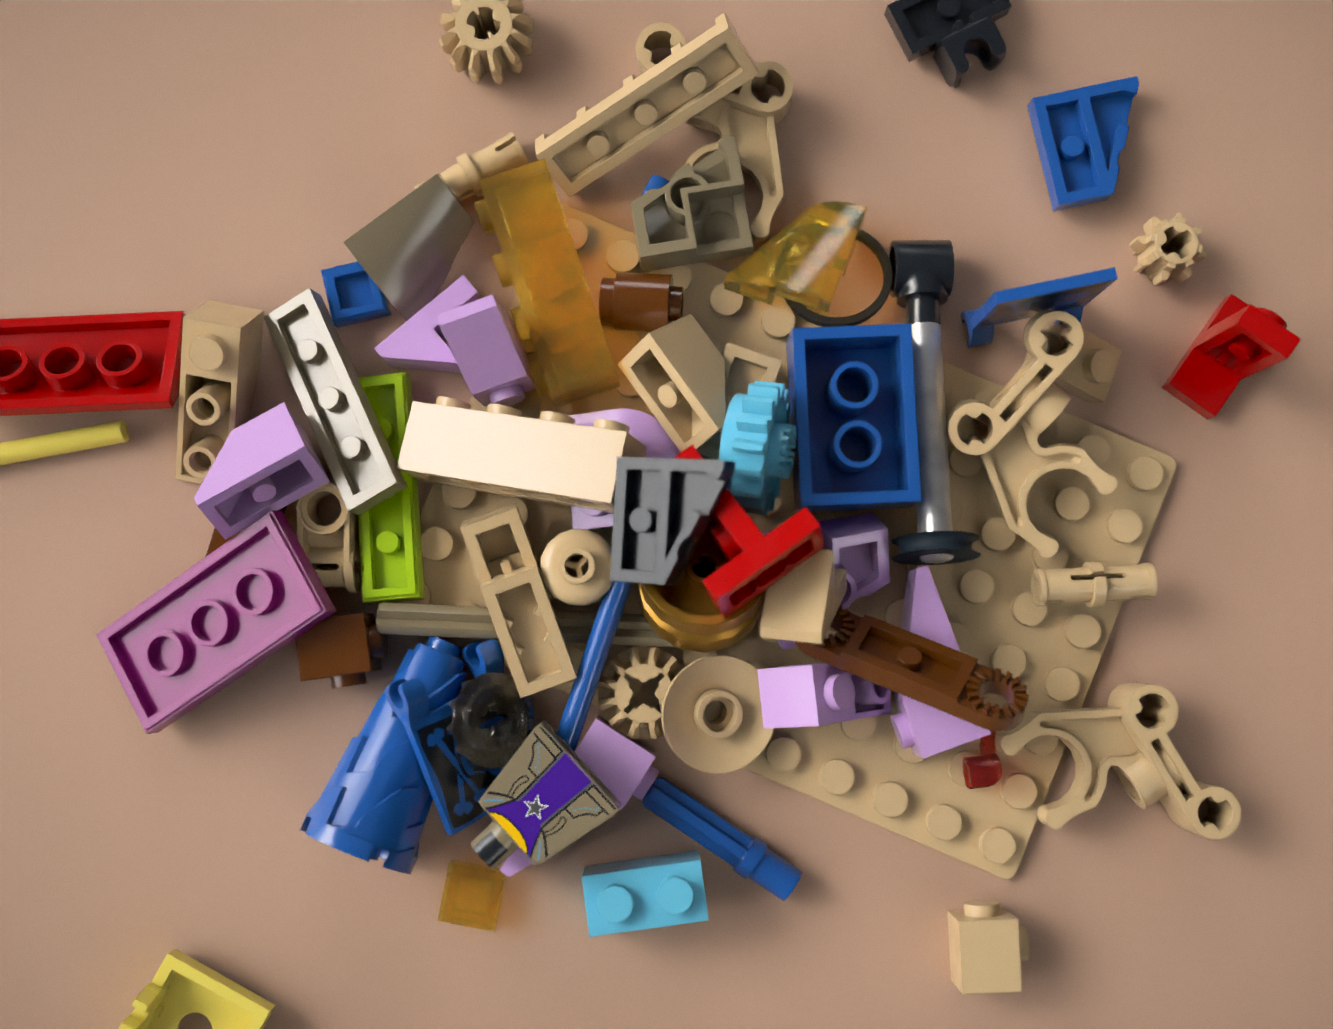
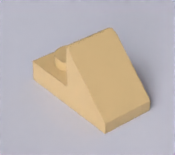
[760,549,847,644]

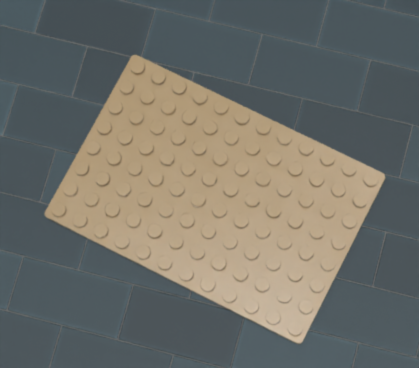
[390,205,1176,879]

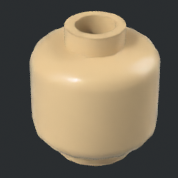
[540,529,613,606]

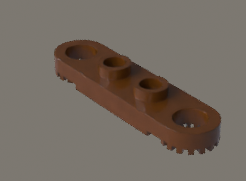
[794,605,1029,731]

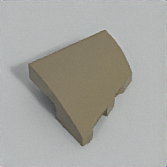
[344,174,475,321]

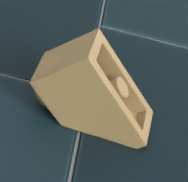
[617,314,726,452]

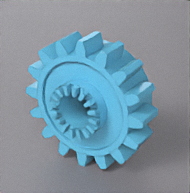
[719,381,797,515]

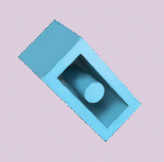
[582,850,709,937]

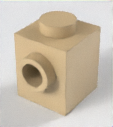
[947,900,1029,995]

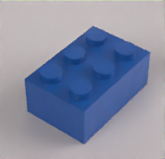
[786,323,921,513]

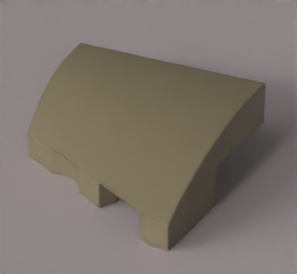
[631,136,753,272]

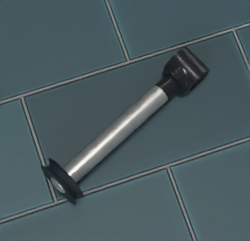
[889,240,981,565]

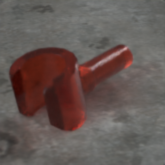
[962,706,1002,789]

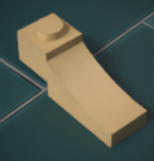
[460,503,577,698]

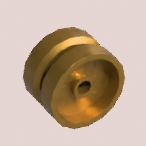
[638,519,767,653]

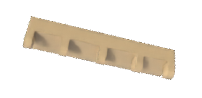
[535,13,759,197]

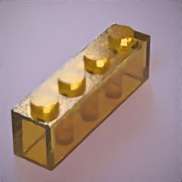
[474,158,620,408]

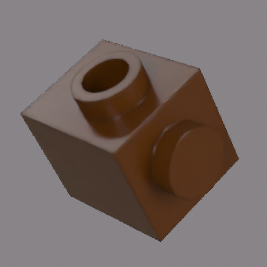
[295,612,388,689]

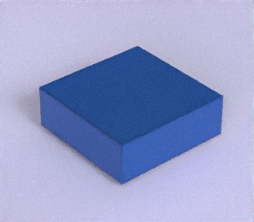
[321,261,391,328]

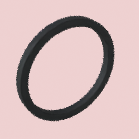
[779,223,892,327]

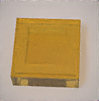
[437,860,507,932]

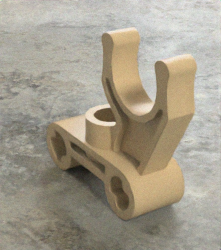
[635,22,794,242]
[946,310,1118,558]
[993,682,1241,840]

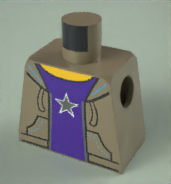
[471,720,622,870]

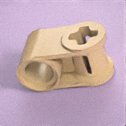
[296,483,362,593]

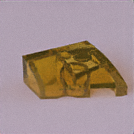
[724,201,867,312]

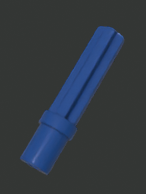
[642,777,802,901]

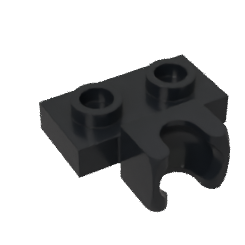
[884,0,1012,88]

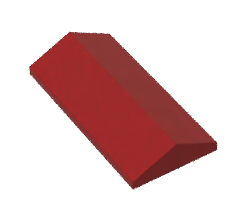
[0,311,185,416]

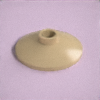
[661,655,774,774]

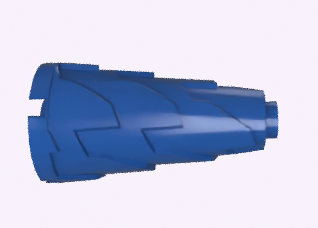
[300,636,467,874]

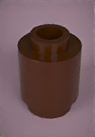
[599,272,684,332]

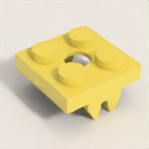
[118,949,276,1029]

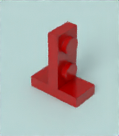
[1161,294,1301,420]
[674,445,825,618]

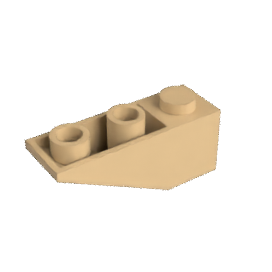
[175,300,264,484]

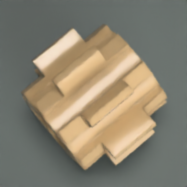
[1129,213,1207,287]

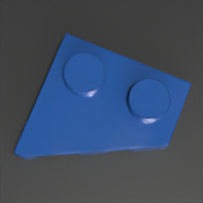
[1027,76,1139,212]

